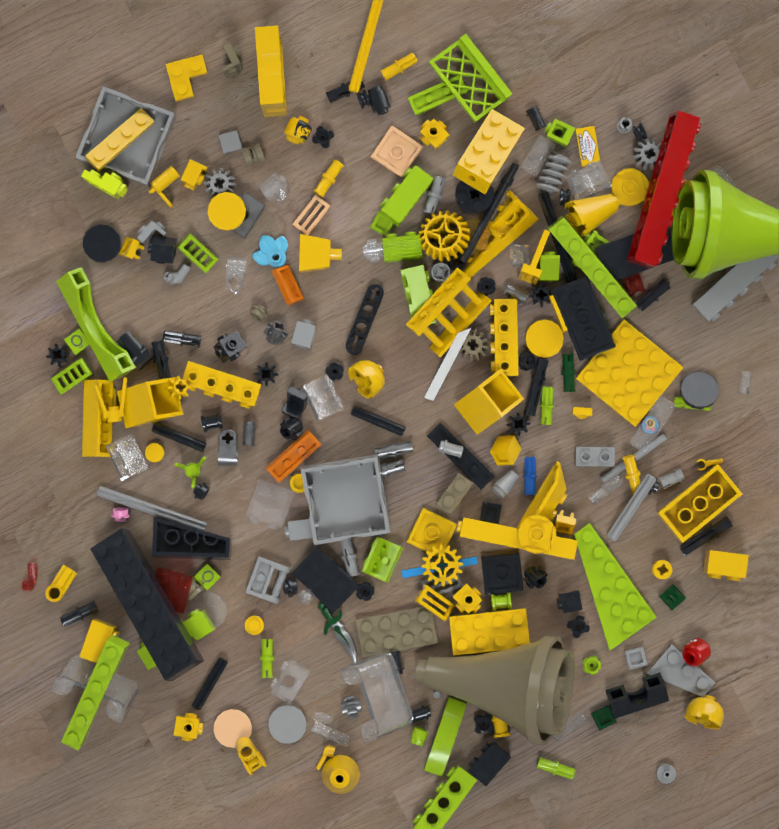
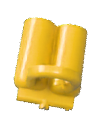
[148,166,180,208]

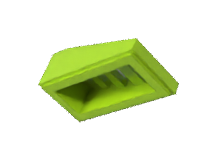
[176,233,219,273]
[51,358,94,395]

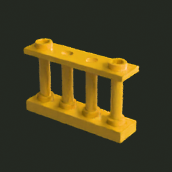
[405,268,492,357]

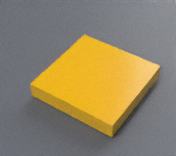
[407,508,458,558]

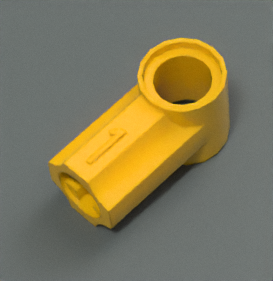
[45,565,78,602]

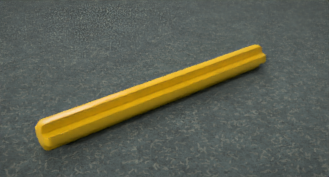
[349,0,384,93]

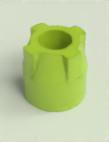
[410,726,429,746]

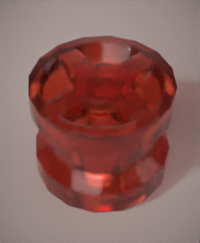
[623,274,645,297]

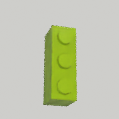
[380,165,434,227]

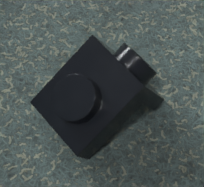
[282,386,308,420]

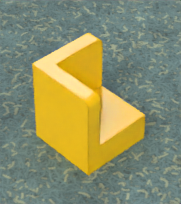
[490,435,521,466]

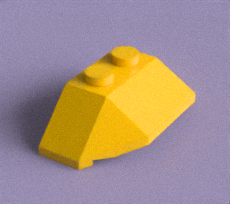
[517,461,567,528]

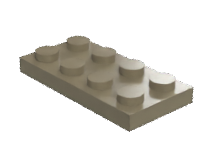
[355,605,438,657]

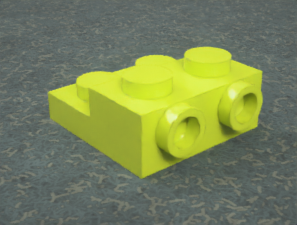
[81,169,128,200]

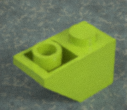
[538,252,560,282]

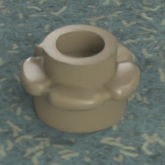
[250,305,268,322]

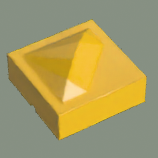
[572,407,593,419]

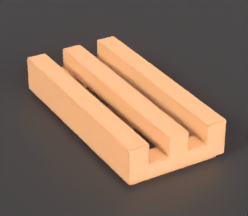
[292,195,331,236]

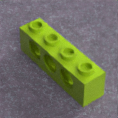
[412,765,477,829]

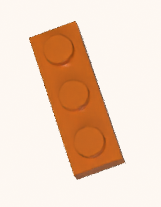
[265,430,322,483]

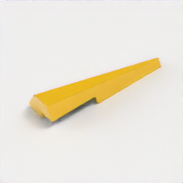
[464,190,539,278]

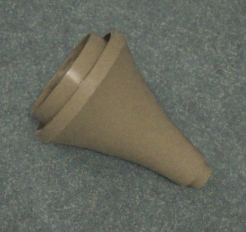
[415,635,575,746]

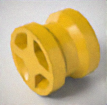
[652,560,672,579]

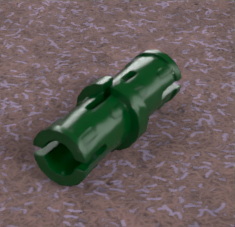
[561,353,576,392]

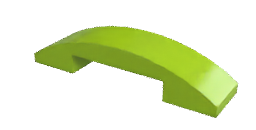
[424,697,467,776]

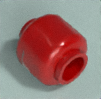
[682,638,711,667]

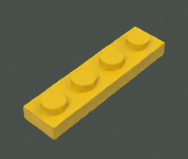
[85,108,155,172]

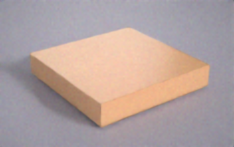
[371,126,423,178]

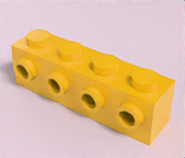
[490,299,518,377]
[182,361,262,409]

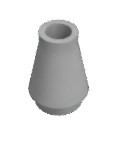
[491,470,519,499]

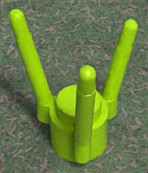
[174,457,206,488]

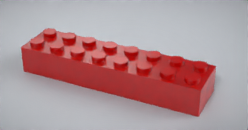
[626,111,701,268]

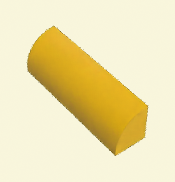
[82,380,114,457]

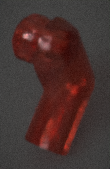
[22,563,38,591]

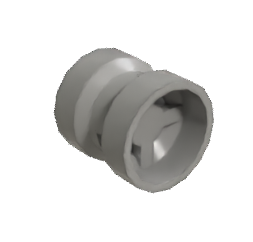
[431,263,451,284]

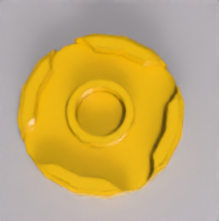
[611,168,649,207]
[208,192,246,231]
[525,320,564,358]
[517,515,556,554]

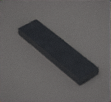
[427,423,495,490]

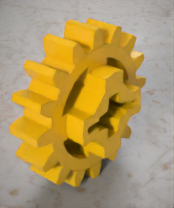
[421,544,463,586]

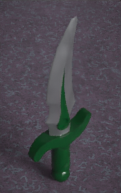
[318,603,357,666]

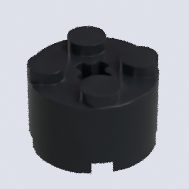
[455,181,494,216]

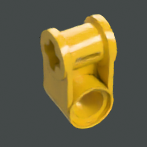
[235,737,267,776]

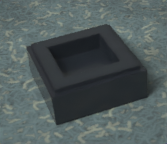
[480,502,502,524]

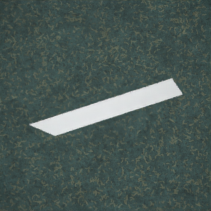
[424,328,471,401]

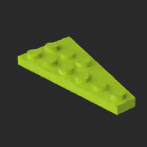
[574,523,657,651]

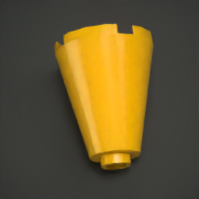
[564,194,620,237]
[322,755,360,794]

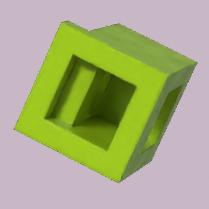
[544,119,576,148]

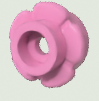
[111,507,130,522]

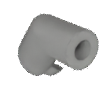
[163,264,191,285]

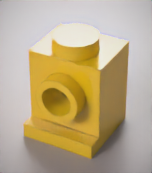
[181,159,209,191]

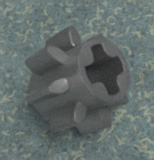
[263,321,289,345]
[340,695,363,719]

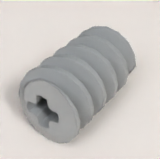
[536,151,572,195]

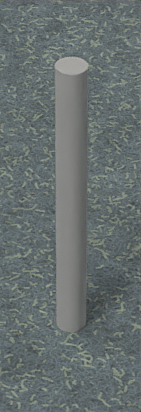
[600,434,667,484]

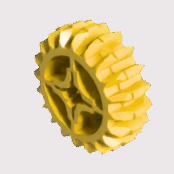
[419,210,470,262]

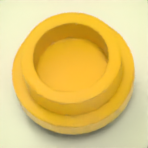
[245,616,264,635]

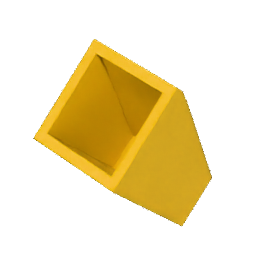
[454,369,524,435]
[117,377,183,428]

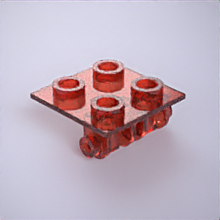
[155,567,193,614]

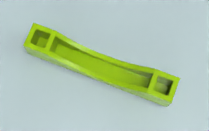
[548,216,637,318]
[56,267,136,382]
[61,635,130,751]

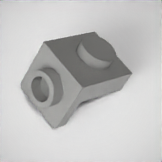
[137,221,168,245]

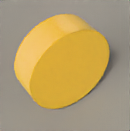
[145,443,165,462]
[290,474,305,493]

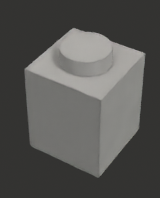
[285,519,313,541]

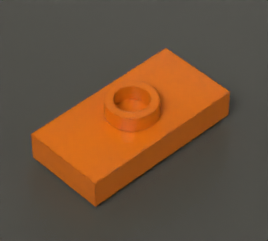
[272,265,304,306]

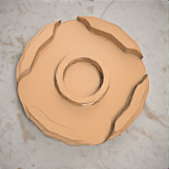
[214,709,252,748]

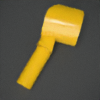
[696,458,723,470]
[316,745,335,770]

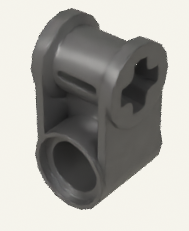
[218,429,238,466]

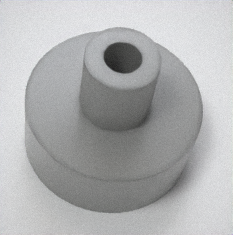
[656,764,676,784]

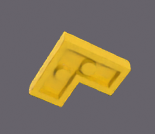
[166,54,208,102]

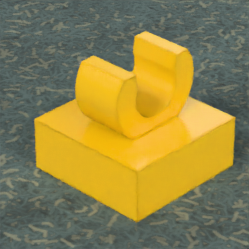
[119,237,144,259]
[554,510,576,535]

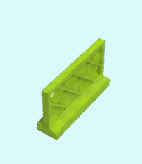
[429,34,512,123]

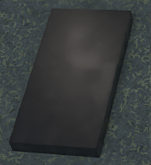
[594,228,674,281]
[551,276,616,361]

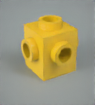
[420,119,450,151]
[452,583,482,614]
[174,713,203,741]

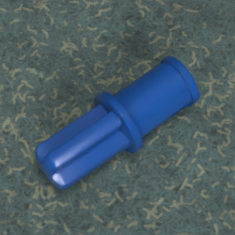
[522,457,538,495]

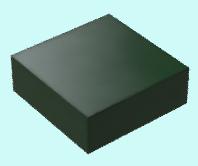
[590,705,616,731]

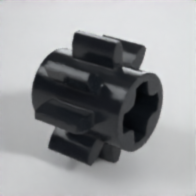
[529,283,553,308]
[46,343,71,367]
[254,362,279,387]
[506,412,531,436]
[280,416,304,441]
[523,565,548,589]

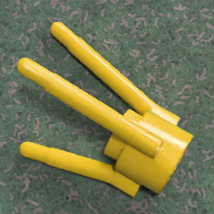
[94,377,127,423]

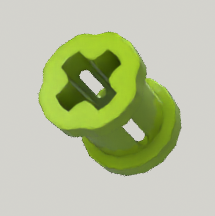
[491,592,512,611]

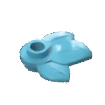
[252,235,288,268]

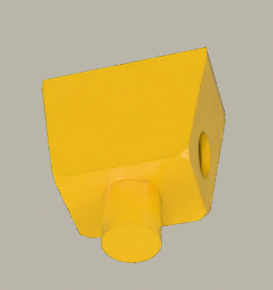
[299,234,342,273]

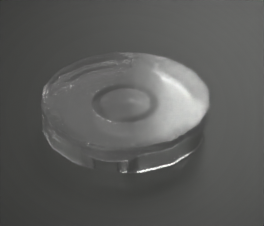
[189,592,228,628]

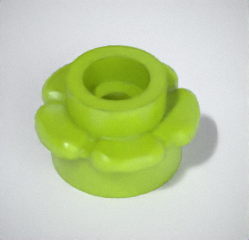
[583,656,601,675]

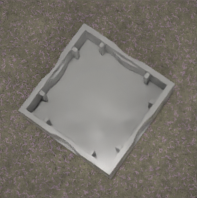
[75,86,176,187]
[301,454,391,545]

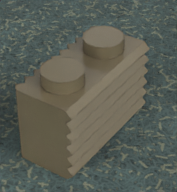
[436,473,473,515]

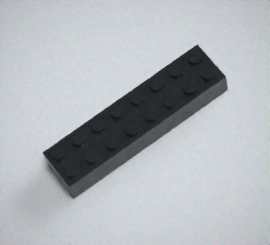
[90,528,204,681]

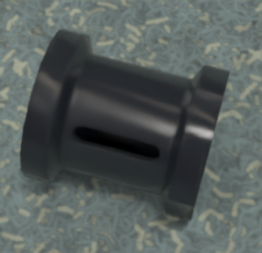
[200,412,223,433]

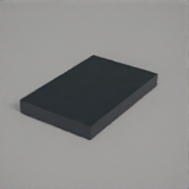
[292,546,360,613]

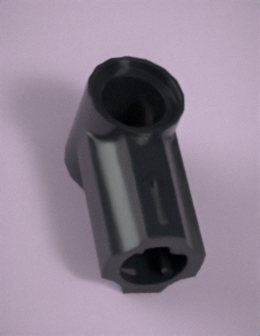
[116,331,155,370]

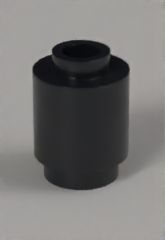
[367,86,391,115]

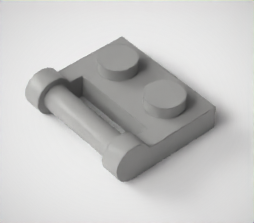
[245,556,291,604]

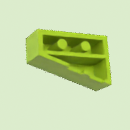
[401,265,436,326]

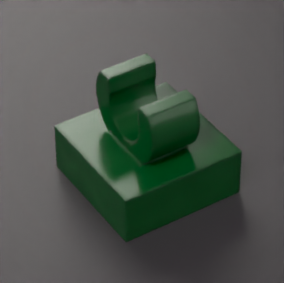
[658,584,686,611]

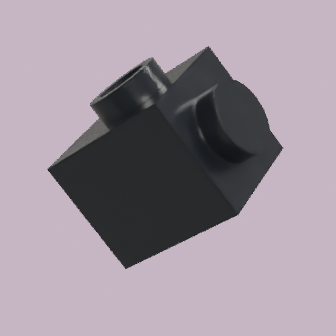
[148,235,177,264]
[556,590,583,613]

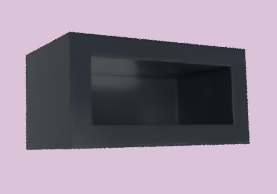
[468,741,511,786]

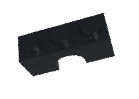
[605,672,669,719]

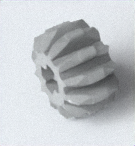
[633,138,661,171]
[204,168,237,198]

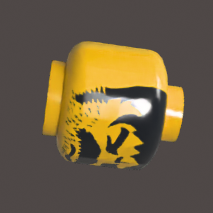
[284,115,312,145]

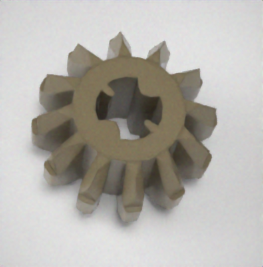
[459,329,489,362]

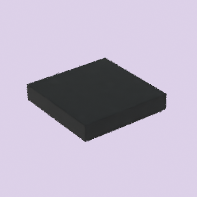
[481,553,523,595]

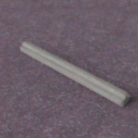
[97,486,207,531]

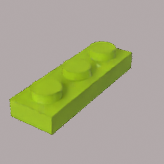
[408,75,468,116]

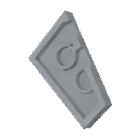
[647,644,716,697]

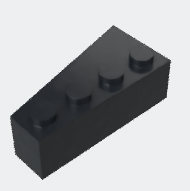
[152,517,232,560]

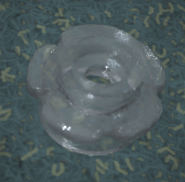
[297,589,315,606]

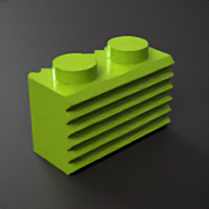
[382,232,423,263]

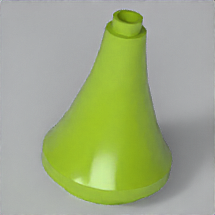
[672,170,779,279]

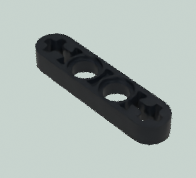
[346,284,384,355]

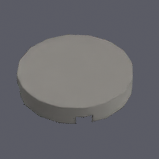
[268,705,307,744]

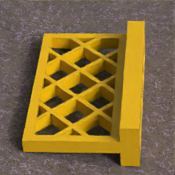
[518,230,550,285]

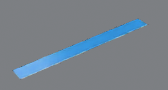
[401,556,478,578]

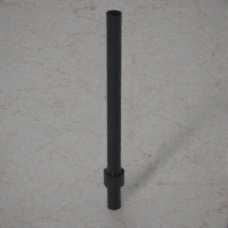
[459,163,520,264]

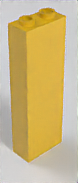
[456,517,578,560]

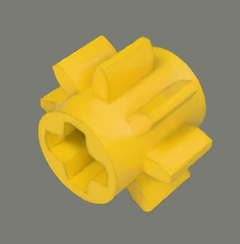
[165,376,191,401]

